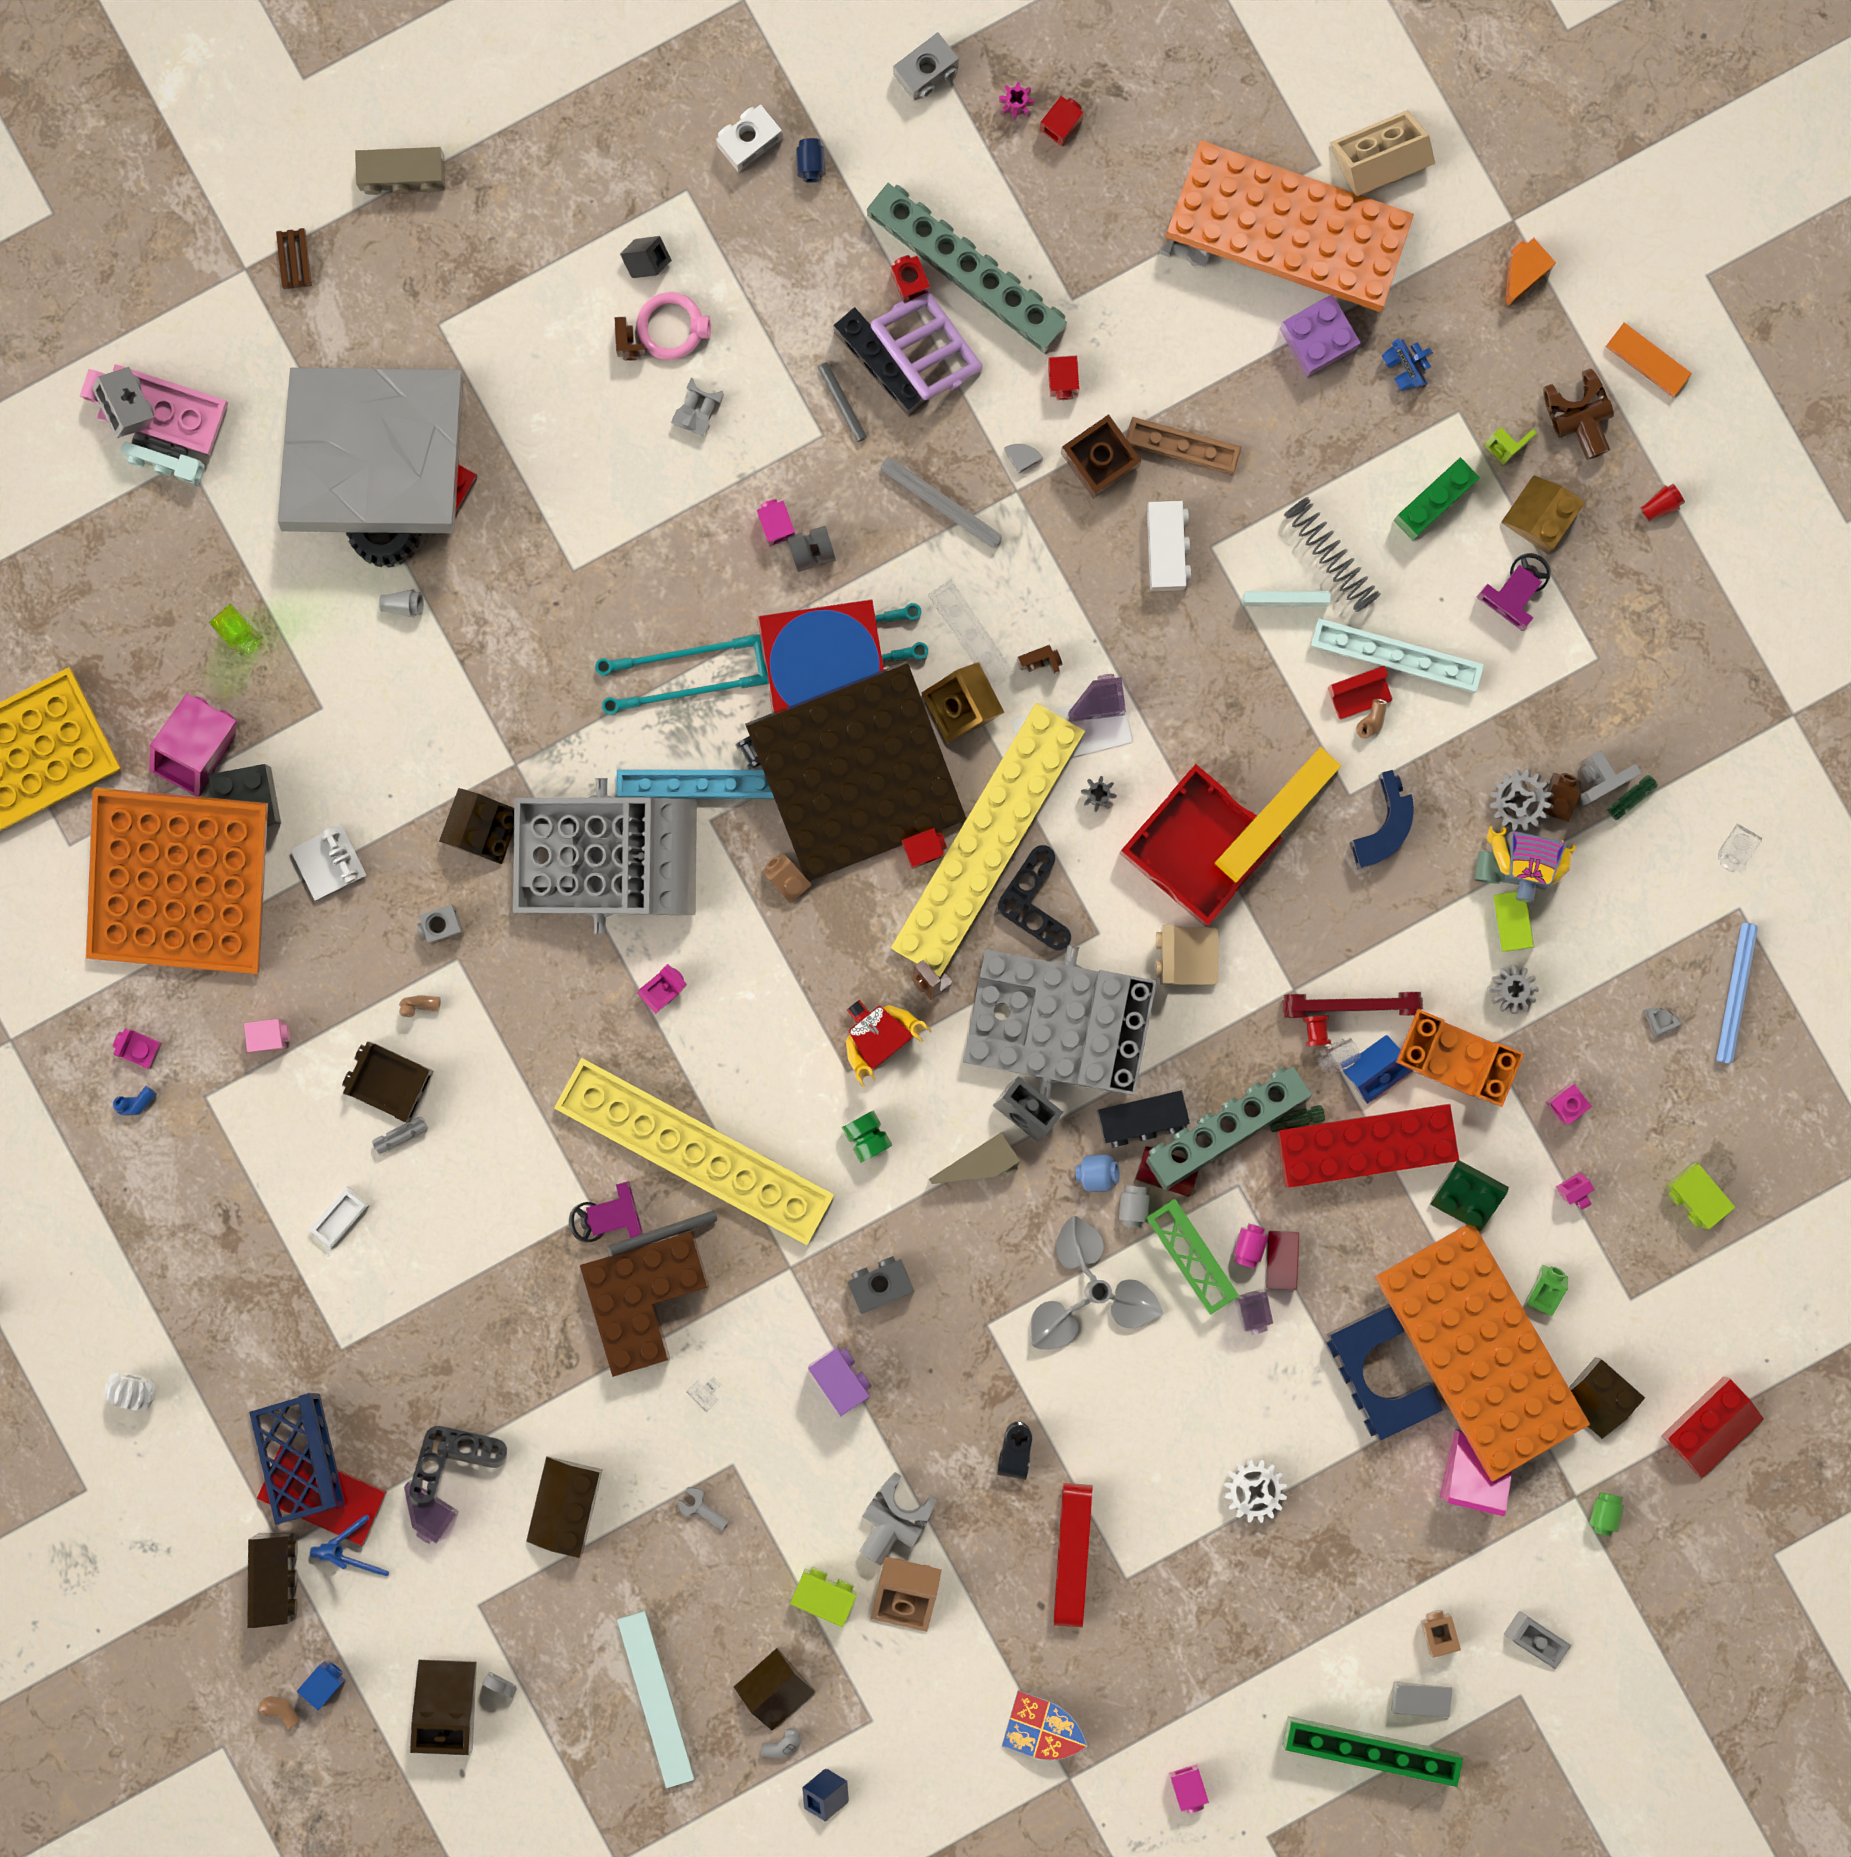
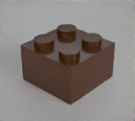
[1061,414,1142,499]

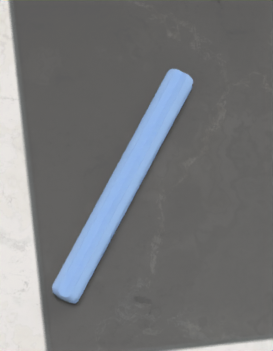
[1716,923,1758,1064]

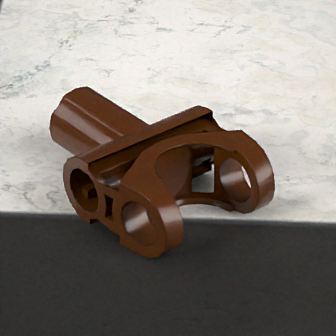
[1543,368,1614,460]

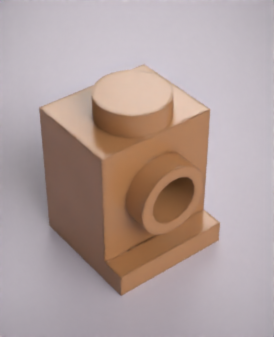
[1421,1610,1461,1658]

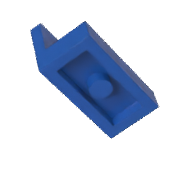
[1341,1035,1412,1104]

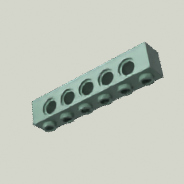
[1146,1066,1312,1191]

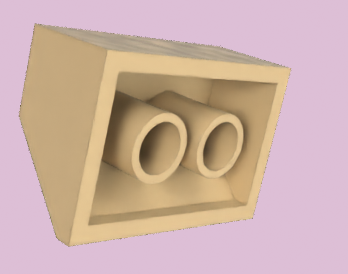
[1330,110,1435,196]

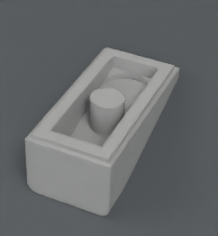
[1504,1611,1571,1669]
[1391,1681,1452,1717]

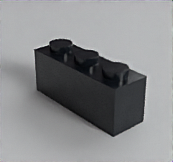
[1097,1090,1190,1148]

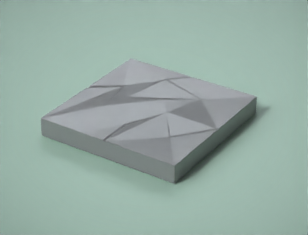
[278,368,464,533]

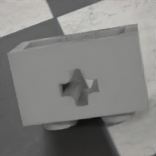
[92,367,154,438]

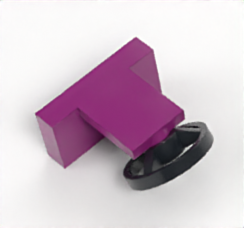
[1476,553,1551,631]
[569,1181,643,1243]

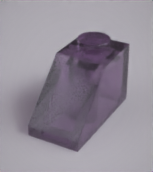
[1067,674,1126,722]
[1234,1289,1273,1335]
[404,1480,459,1544]

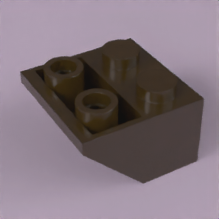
[439,788,515,864]

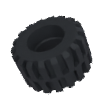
[346,532,422,568]

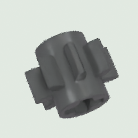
[1081,776,1117,812]

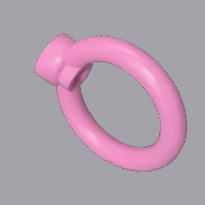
[636,292,711,360]

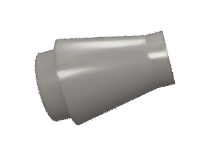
[379,589,424,618]

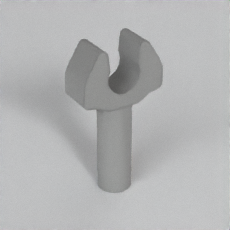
[677,1487,729,1531]

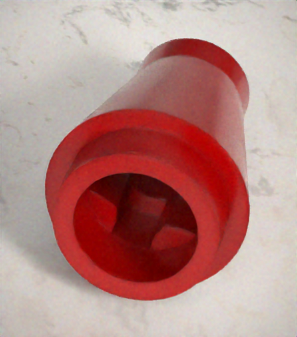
[1640,484,1685,522]

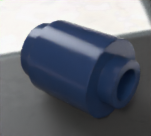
[796,138,826,183]

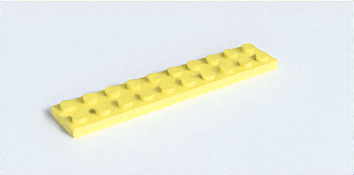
[891,703,1085,977]
[554,1058,835,1245]

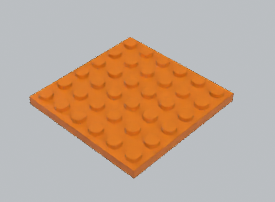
[86,787,268,974]

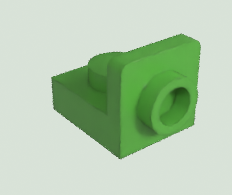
[1526,1265,1568,1316]

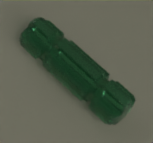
[1607,775,1658,820]
[1269,1105,1325,1132]

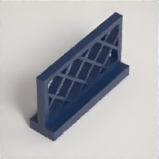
[249,1393,346,1525]

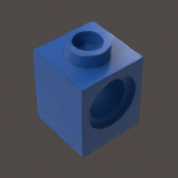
[296,1661,346,1710]

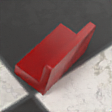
[1328,665,1393,719]

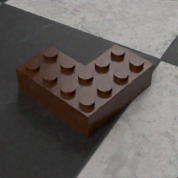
[580,1231,709,1377]

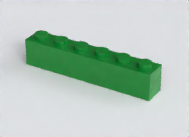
[1282,1716,1463,1787]

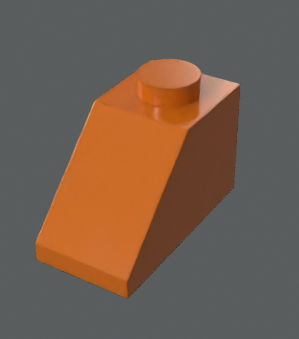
[1505,238,1556,306]

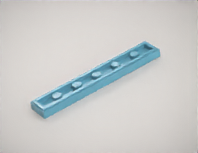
[617,770,774,799]

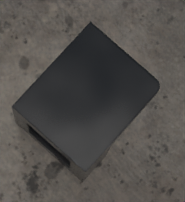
[620,236,672,278]

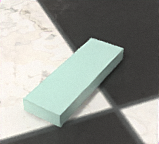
[1242,591,1331,607]

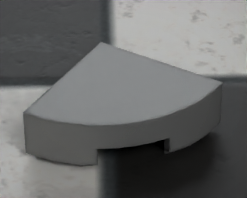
[1004,444,1043,474]
[1643,1008,1682,1037]

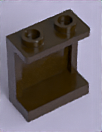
[342,1041,434,1123]

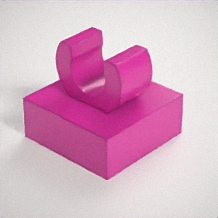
[1556,1172,1595,1210]

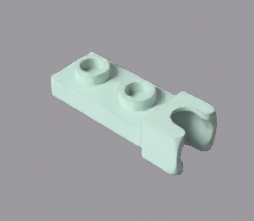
[121,441,205,486]

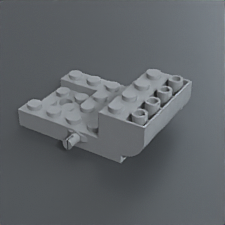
[513,778,697,934]
[963,945,1157,1100]

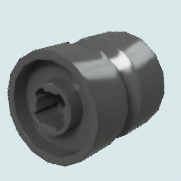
[787,526,836,572]

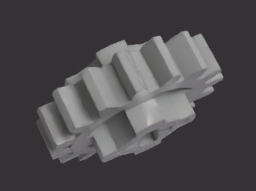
[1490,769,1554,831]

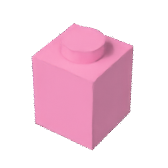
[244,1019,290,1053]

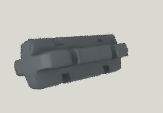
[132,432,188,459]

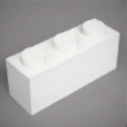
[1147,501,1191,592]

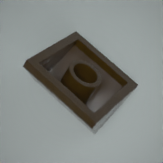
[734,1648,815,1730]

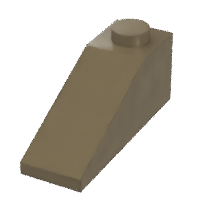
[929,1132,1020,1184]

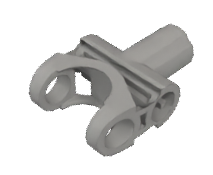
[859,1472,937,1565]

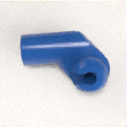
[113,1086,157,1116]

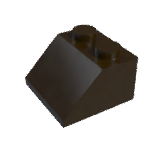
[1569,1357,1645,1439]

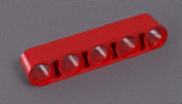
[1053,1483,1093,1628]

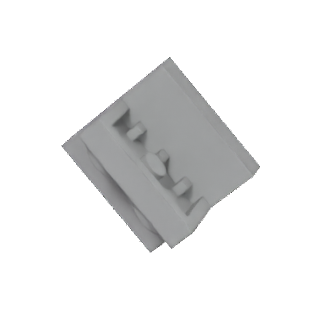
[1578,750,1642,807]

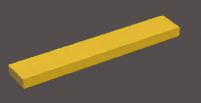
[1215,746,1342,882]

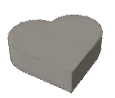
[482,1672,517,1698]

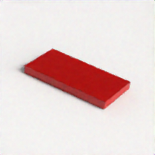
[256,1445,387,1546]

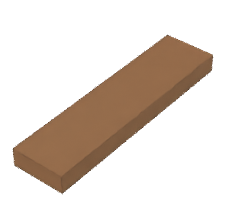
[1126,417,1242,476]

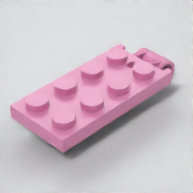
[80,364,228,456]

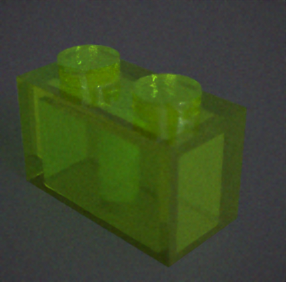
[208,604,263,656]

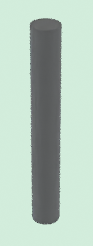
[817,362,867,442]

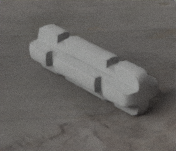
[372,1117,428,1153]

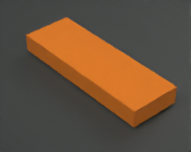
[1605,322,1692,397]

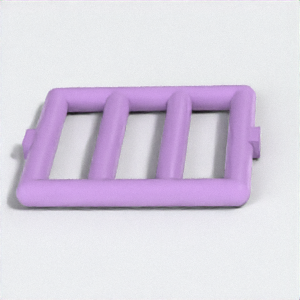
[871,293,982,400]

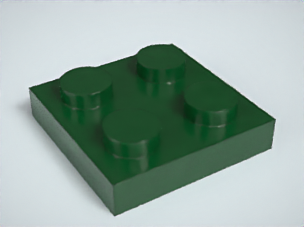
[1430,1160,1509,1232]

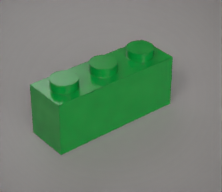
[1393,457,1480,541]

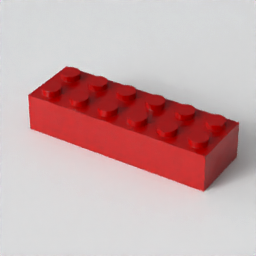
[1276,1104,1459,1188]

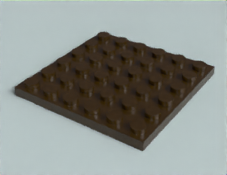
[745,661,967,881]

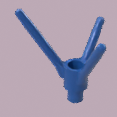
[310,1515,389,1576]

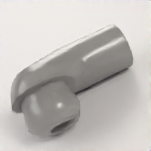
[762,1728,801,1758]

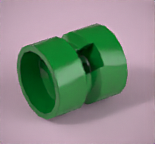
[841,1110,893,1163]

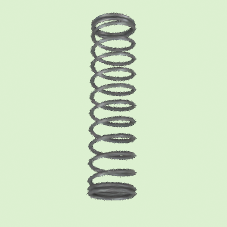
[1284,497,1381,612]

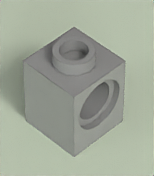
[417,905,464,944]

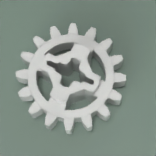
[1224,1459,1287,1523]

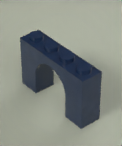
[1326,1304,1443,1441]

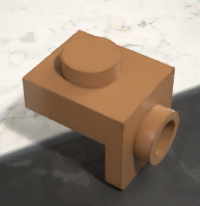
[762,853,812,904]

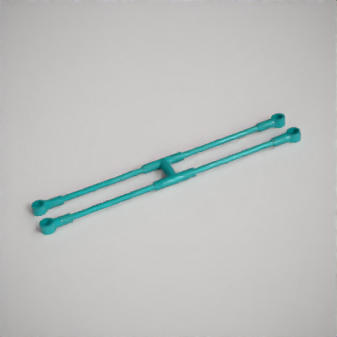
[595,603,928,715]

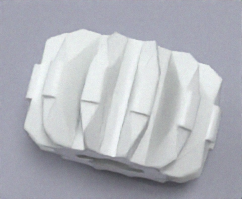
[104,1372,155,1411]

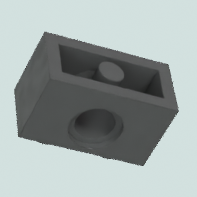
[993,1076,1063,1141]
[848,1256,914,1314]

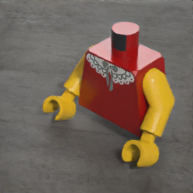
[846,999,932,1087]

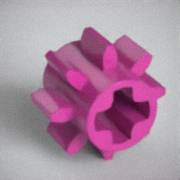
[999,82,1034,120]

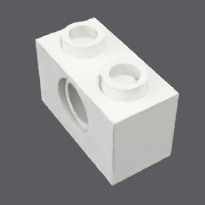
[716,104,783,173]

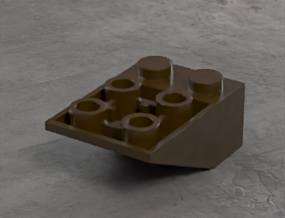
[410,1659,477,1755]

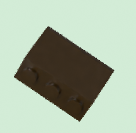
[526,1456,603,1558]
[247,1533,298,1628]

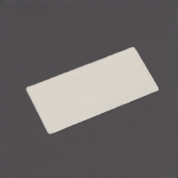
[1012,693,1133,758]

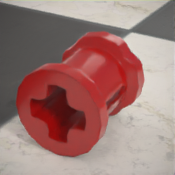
[1303,1015,1331,1046]

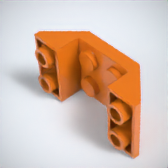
[1396,1009,1524,1107]

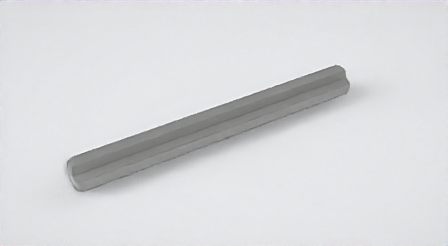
[881,457,1002,548]

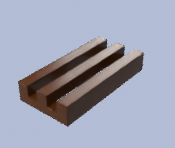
[276,228,312,289]

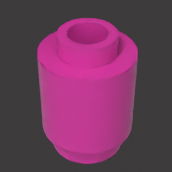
[1233,1223,1269,1268]

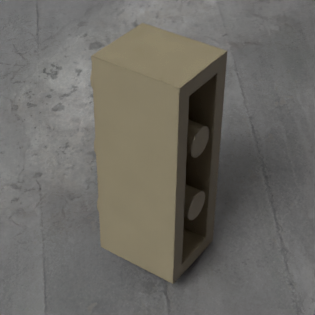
[355,147,445,195]

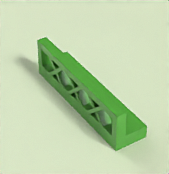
[1146,1199,1239,1315]

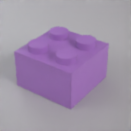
[1280,295,1361,378]
[808,1345,872,1416]

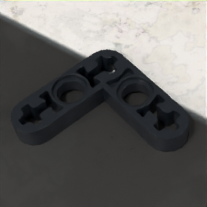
[998,845,1071,951]
[409,1426,507,1509]

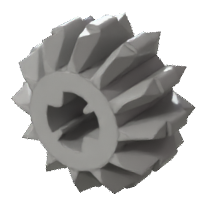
[1489,965,1539,1014]

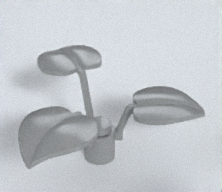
[1031,1216,1163,1350]

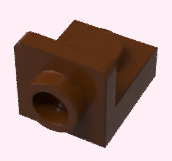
[614,317,646,361]
[1017,644,1063,676]

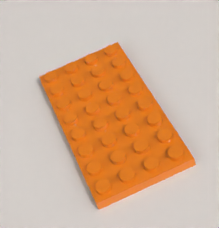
[1165,140,1414,312]
[1374,1224,1590,1482]

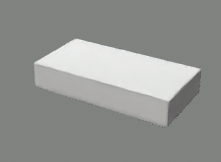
[308,1187,369,1249]

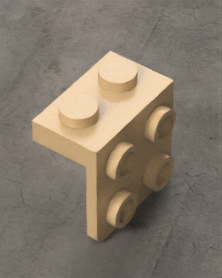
[1155,925,1218,985]

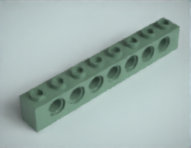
[867,183,1067,354]

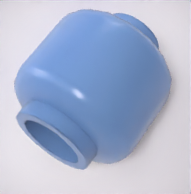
[1076,1154,1120,1192]

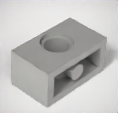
[893,32,959,100]

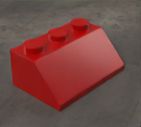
[1661,1377,1764,1479]

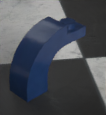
[1350,770,1414,870]

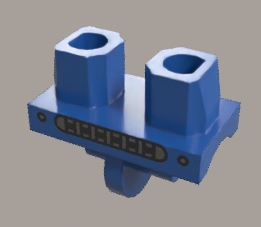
[1382,338,1433,391]

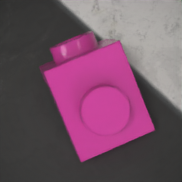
[637,964,687,1014]

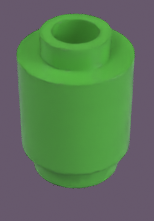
[1590,1492,1624,1537]

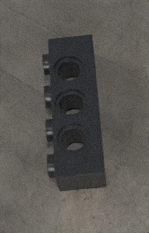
[833,307,928,417]

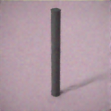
[607,1210,717,1257]

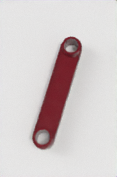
[1282,992,1423,1018]

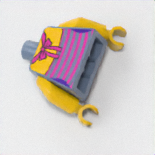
[1486,826,1576,902]

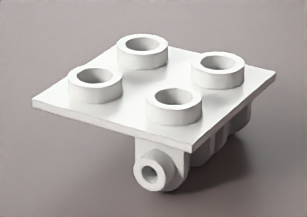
[290,824,367,901]

